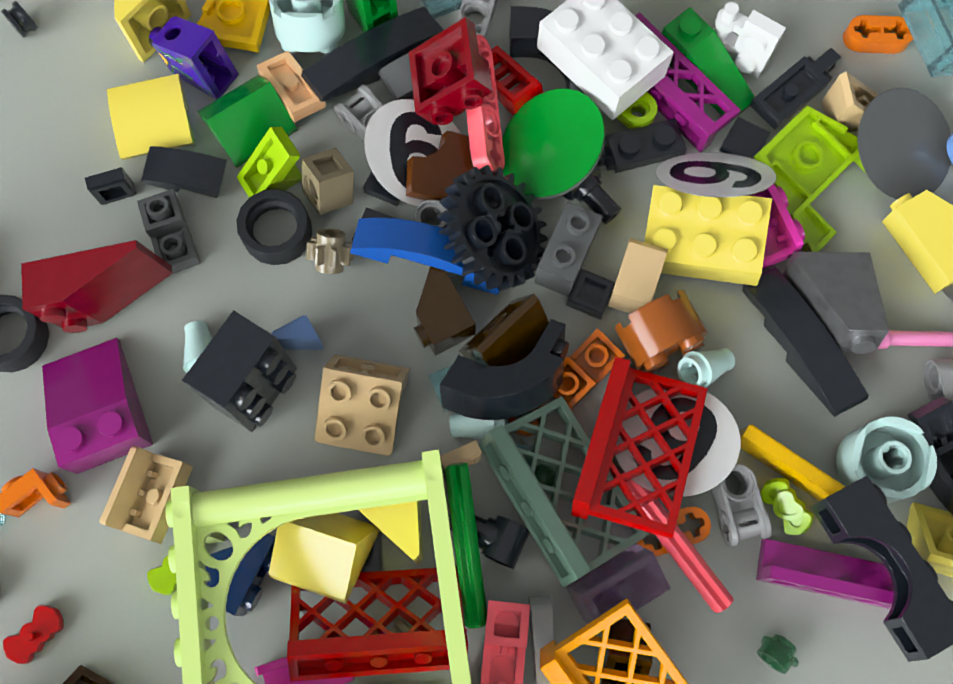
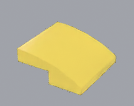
[107,74,195,160]

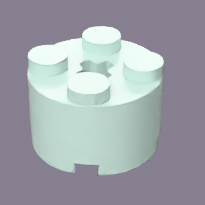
[269,0,346,53]
[836,416,937,504]

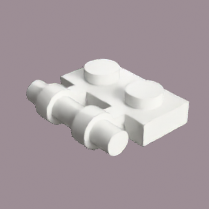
[713,2,786,78]

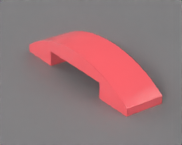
[480,600,530,684]

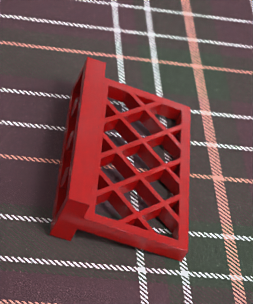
[571,357,708,539]
[287,566,468,682]

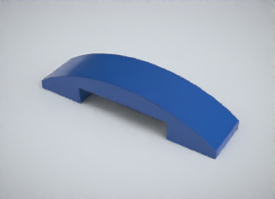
[350,218,500,295]

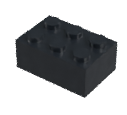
[181,310,297,432]

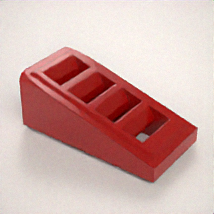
[491,45,543,116]

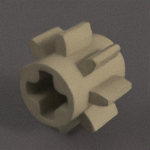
[306,228,354,274]

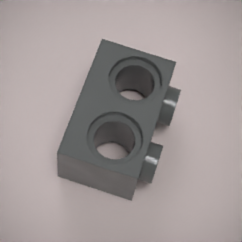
[534,202,603,297]

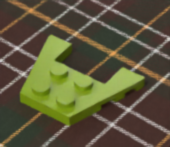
[754,106,866,252]

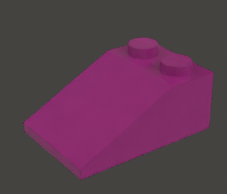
[42,338,153,474]

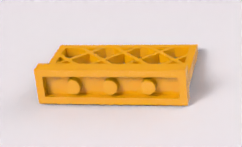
[540,598,689,684]

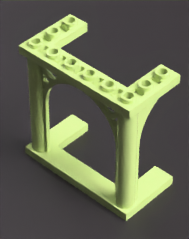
[165,450,472,684]

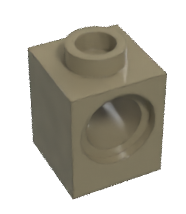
[302,147,354,215]

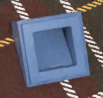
[271,315,324,350]

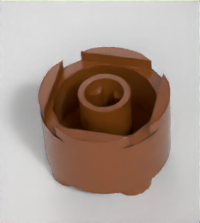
[615,290,708,374]

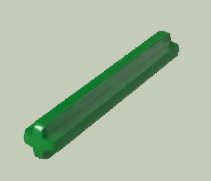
[445,462,487,629]

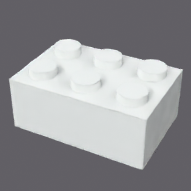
[537,0,674,120]

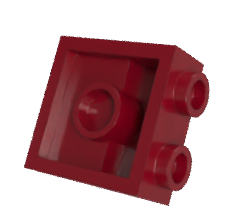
[409,17,493,125]

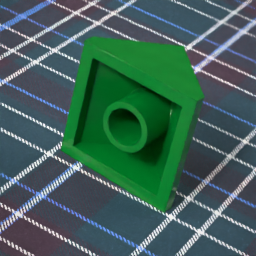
[197,75,298,168]

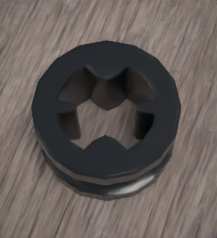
[1,1,38,38]

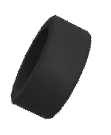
[236,189,312,265]
[0,295,49,373]

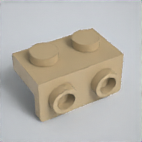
[100,446,193,544]

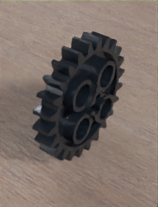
[438,165,548,291]

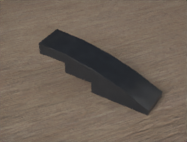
[301,6,444,102]
[742,266,869,417]

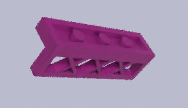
[635,12,741,153]
[756,539,894,609]

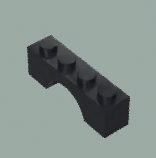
[810,476,953,662]

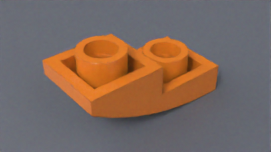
[553,328,627,409]

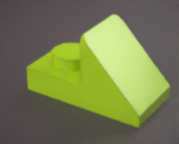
[236,127,302,197]

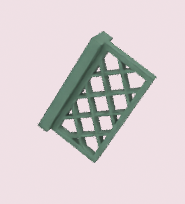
[478,396,650,588]

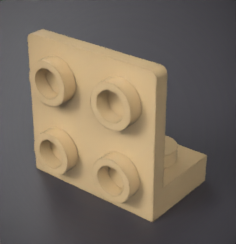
[314,354,410,456]

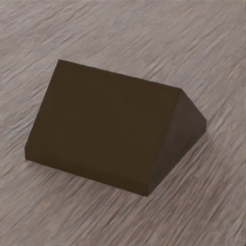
[459,294,549,366]

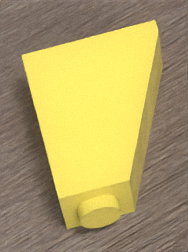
[882,190,953,294]

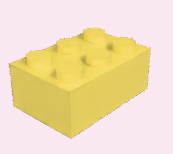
[644,185,772,286]

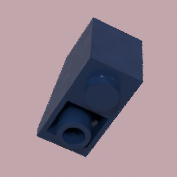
[206,534,276,616]

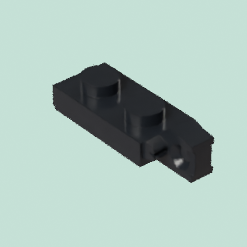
[750,48,841,130]
[597,118,687,173]

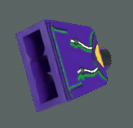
[149,16,239,100]

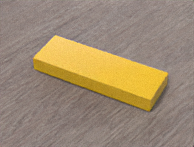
[739,424,846,501]

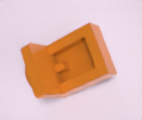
[0,468,71,518]

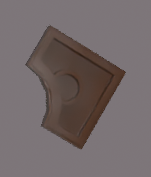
[406,130,474,201]

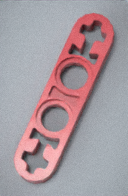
[466,34,505,171]

